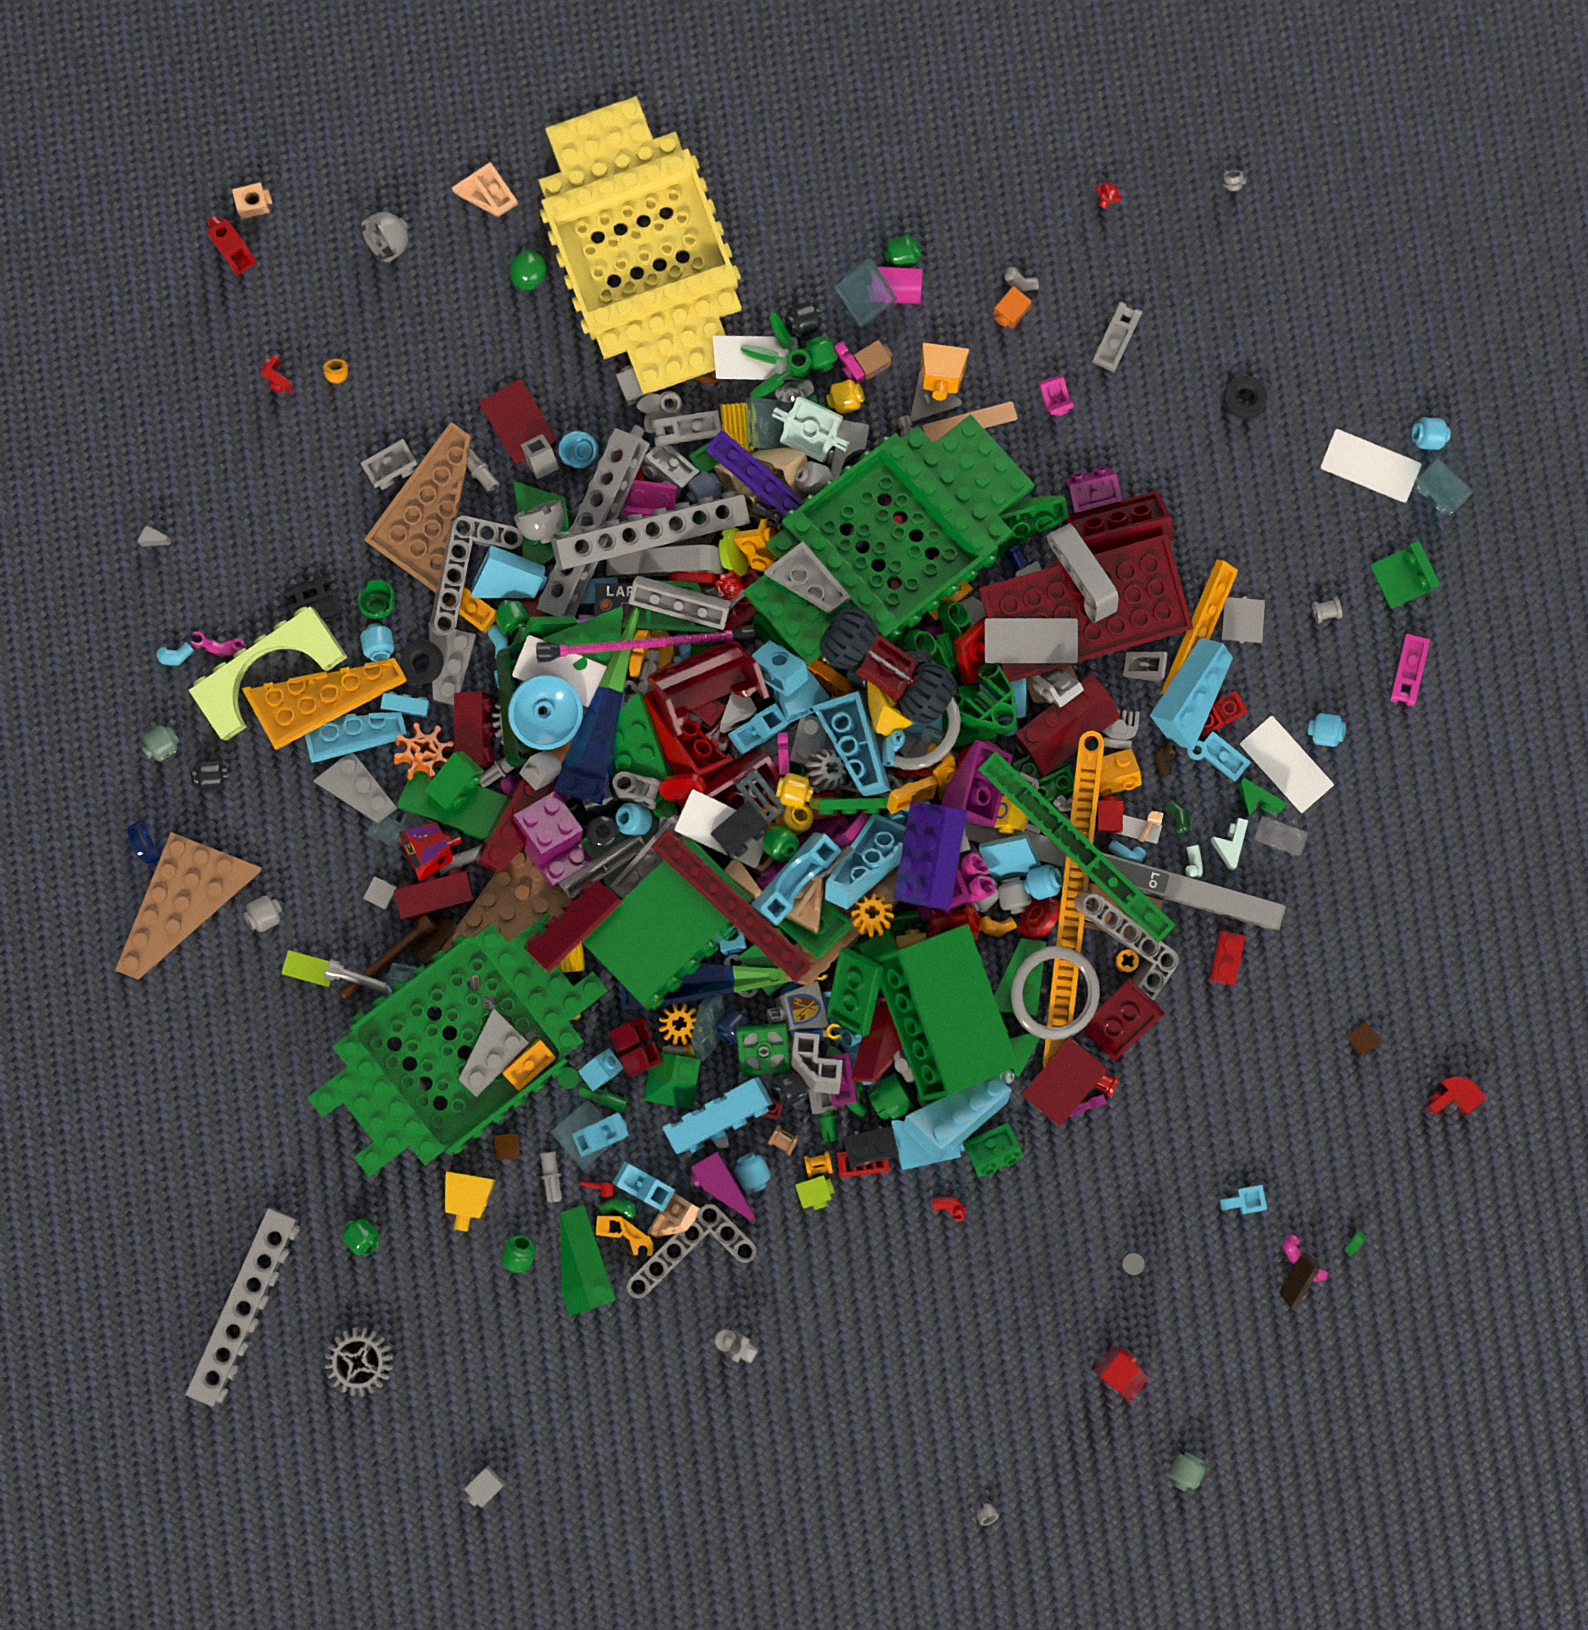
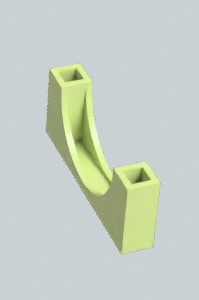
[189,606,347,741]

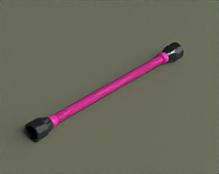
[536,624,755,663]

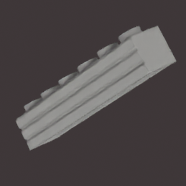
[558,835,646,899]

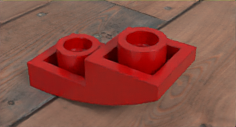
[1201,690,1249,737]

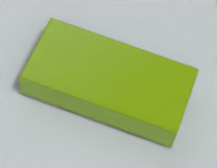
[281,950,332,987]

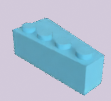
[812,691,891,798]
[902,1075,1012,1163]
[662,1077,773,1154]

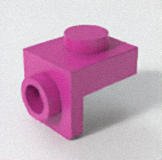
[1038,375,1074,416]

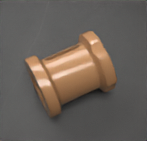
[768,1125,800,1156]

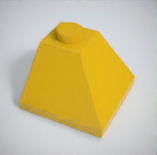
[868,681,913,737]

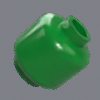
[884,235,922,268]
[803,335,838,373]
[494,600,530,638]
[762,825,799,862]
[342,1218,379,1256]
[501,1236,536,1273]

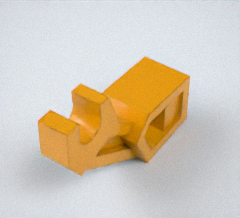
[596,1216,654,1256]

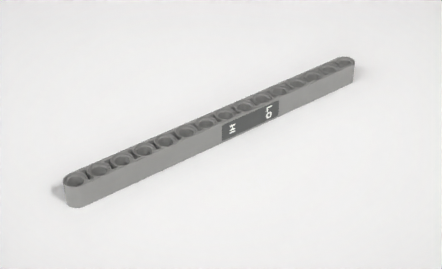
[965,821,1286,931]

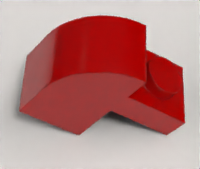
[1425,1077,1487,1114]

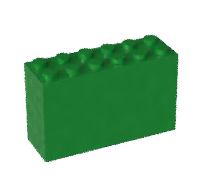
[582,837,753,1011]
[871,924,1019,1101]

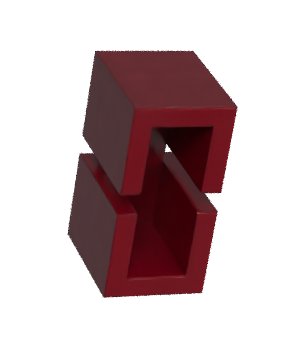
[608,1017,663,1078]

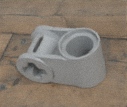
[613,772,661,809]

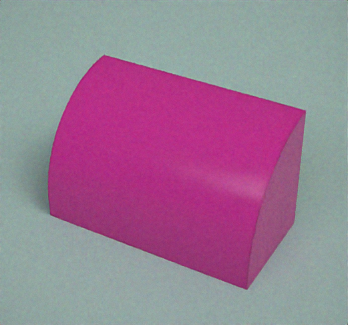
[872,267,922,304]

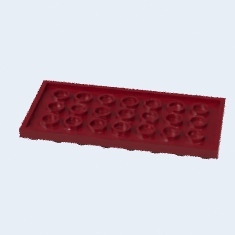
[978,534,1193,683]

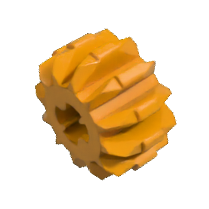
[851,894,894,937]
[659,1003,701,1045]

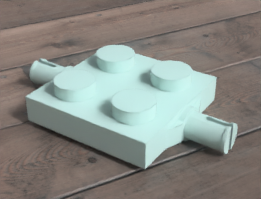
[772,396,850,462]

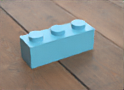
[380,691,430,718]

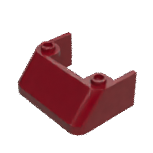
[647,641,769,735]

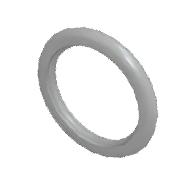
[875,697,961,770]
[1011,946,1100,1040]

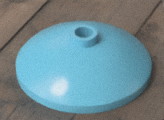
[508,675,583,750]

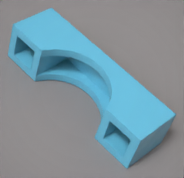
[750,833,842,925]

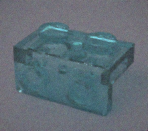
[1415,458,1474,515]

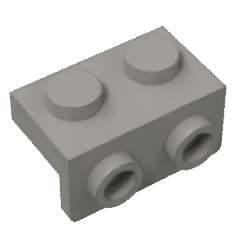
[361,439,418,490]

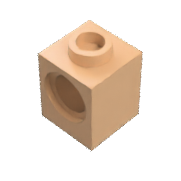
[232,182,272,219]

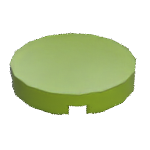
[719,528,749,576]

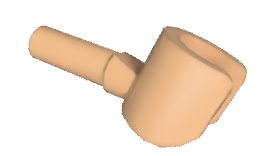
[1138,811,1163,842]

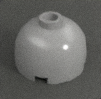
[362,212,408,262]
[514,500,565,544]

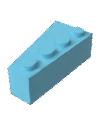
[1150,638,1233,750]
[825,813,906,909]

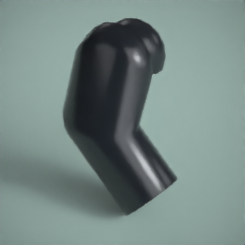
[751,501,784,527]

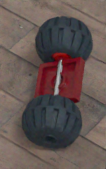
[819,607,957,724]

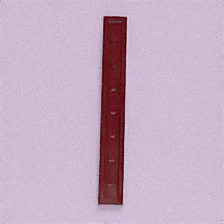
[651,829,814,984]

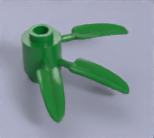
[741,312,811,399]

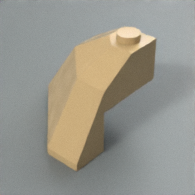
[714,447,808,535]

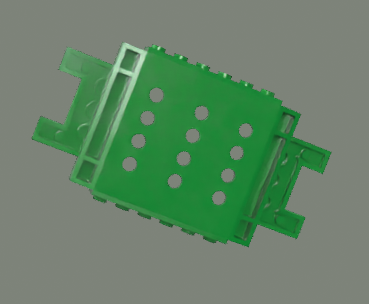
[307,912,608,1177]

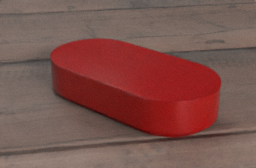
[668,572,718,587]
[659,773,706,801]

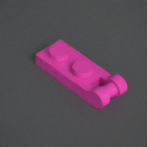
[1389,634,1430,707]

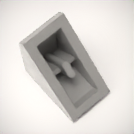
[1123,652,1167,682]
[719,692,757,733]

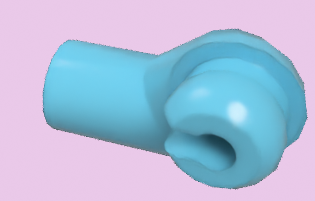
[156,642,195,666]
[1108,840,1146,863]

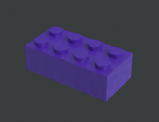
[894,801,967,910]

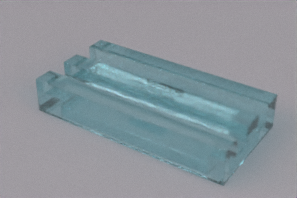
[735,769,786,823]

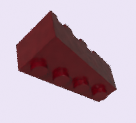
[474,775,568,873]

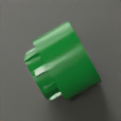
[868,1071,917,1120]

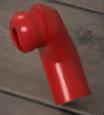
[932,1197,967,1222]

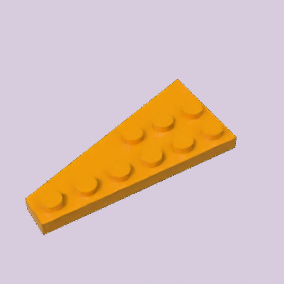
[242,658,407,750]

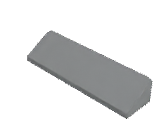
[628,576,732,630]

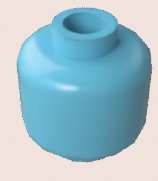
[1412,418,1450,450]
[360,623,394,662]
[1308,713,1346,747]
[615,802,652,836]
[1024,864,1063,900]
[734,1153,771,1192]

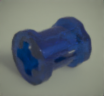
[1003,543,1033,575]

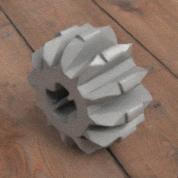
[805,749,848,791]

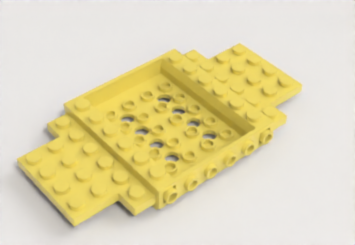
[539,96,742,395]

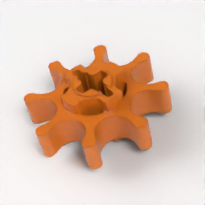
[394,723,454,782]

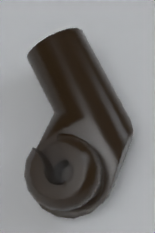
[1155,742,1178,778]

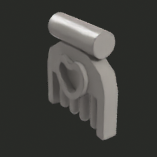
[1102,709,1140,750]

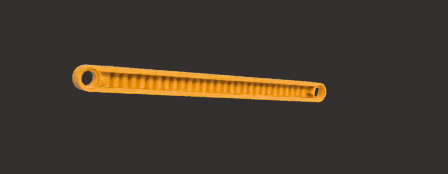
[1043,731,1104,1068]

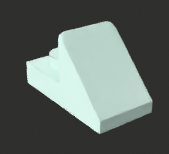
[1210,818,1248,870]

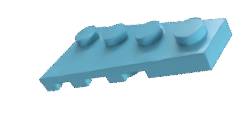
[305,712,408,763]

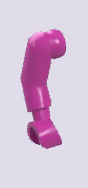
[191,631,245,658]
[1282,1234,1329,1282]

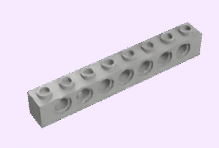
[536,428,650,616]
[551,490,750,570]
[186,1208,300,1407]

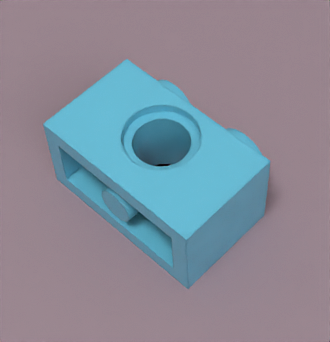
[751,640,808,697]

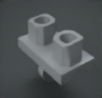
[714,1328,758,1363]

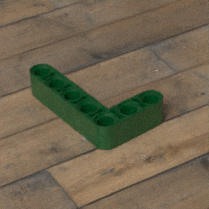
[496,644,536,768]

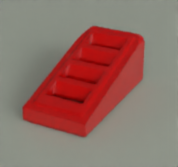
[837,1152,890,1178]

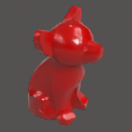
[927,902,982,936]

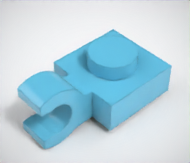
[1220,1185,1267,1214]

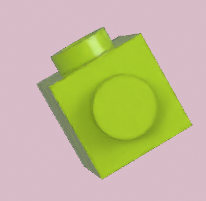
[795,1175,835,1210]

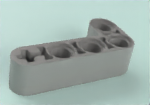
[1047,524,1118,623]

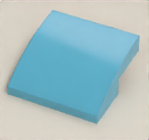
[979,834,1041,882]

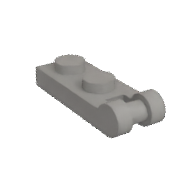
[1092,302,1143,372]
[651,410,722,447]

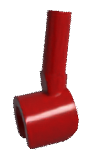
[580,1180,615,1197]

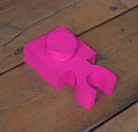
[834,342,865,384]
[774,732,790,777]

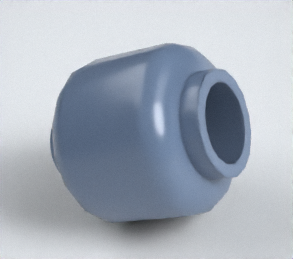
[686,471,724,504]

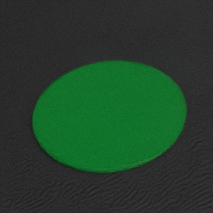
[558,1067,579,1089]

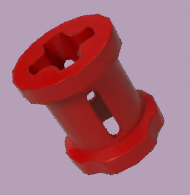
[1094,1073,1119,1097]

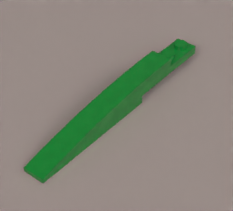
[978,751,1176,943]

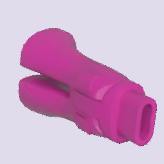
[917,853,995,921]

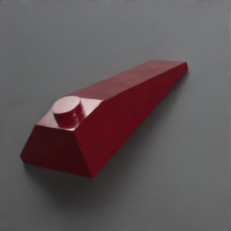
[851,988,904,1082]

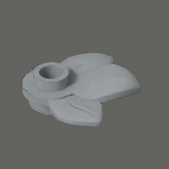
[636,391,681,434]

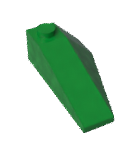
[996,495,1068,558]
[560,1205,617,1316]

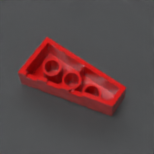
[643,692,734,780]
[1092,1347,1149,1402]

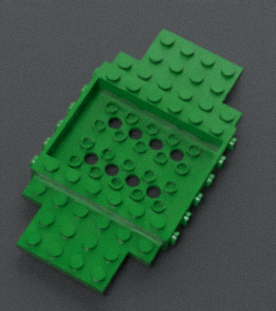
[743,414,1035,667]

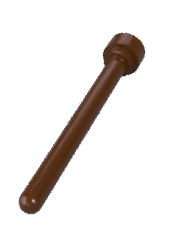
[340,913,438,999]

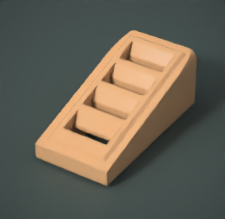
[724,859,762,900]

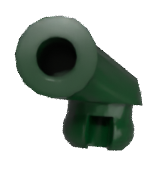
[1164,799,1191,835]

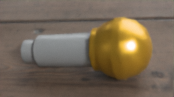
[663,1043,701,1059]

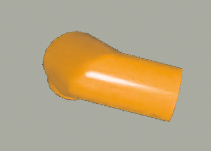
[981,916,1017,937]

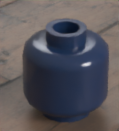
[716,1008,752,1045]

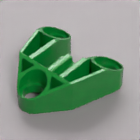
[905,600,972,677]
[944,663,1017,734]

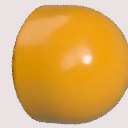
[323,359,348,383]

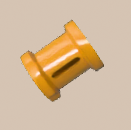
[1115,950,1139,973]
[804,1151,833,1178]

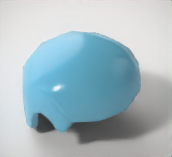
[558,431,598,469]

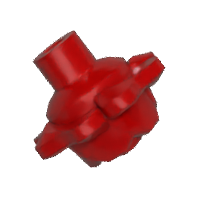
[1094,182,1122,208]
[715,571,743,600]

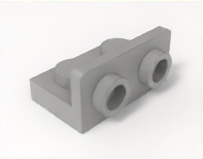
[640,444,699,499]
[1032,669,1084,707]

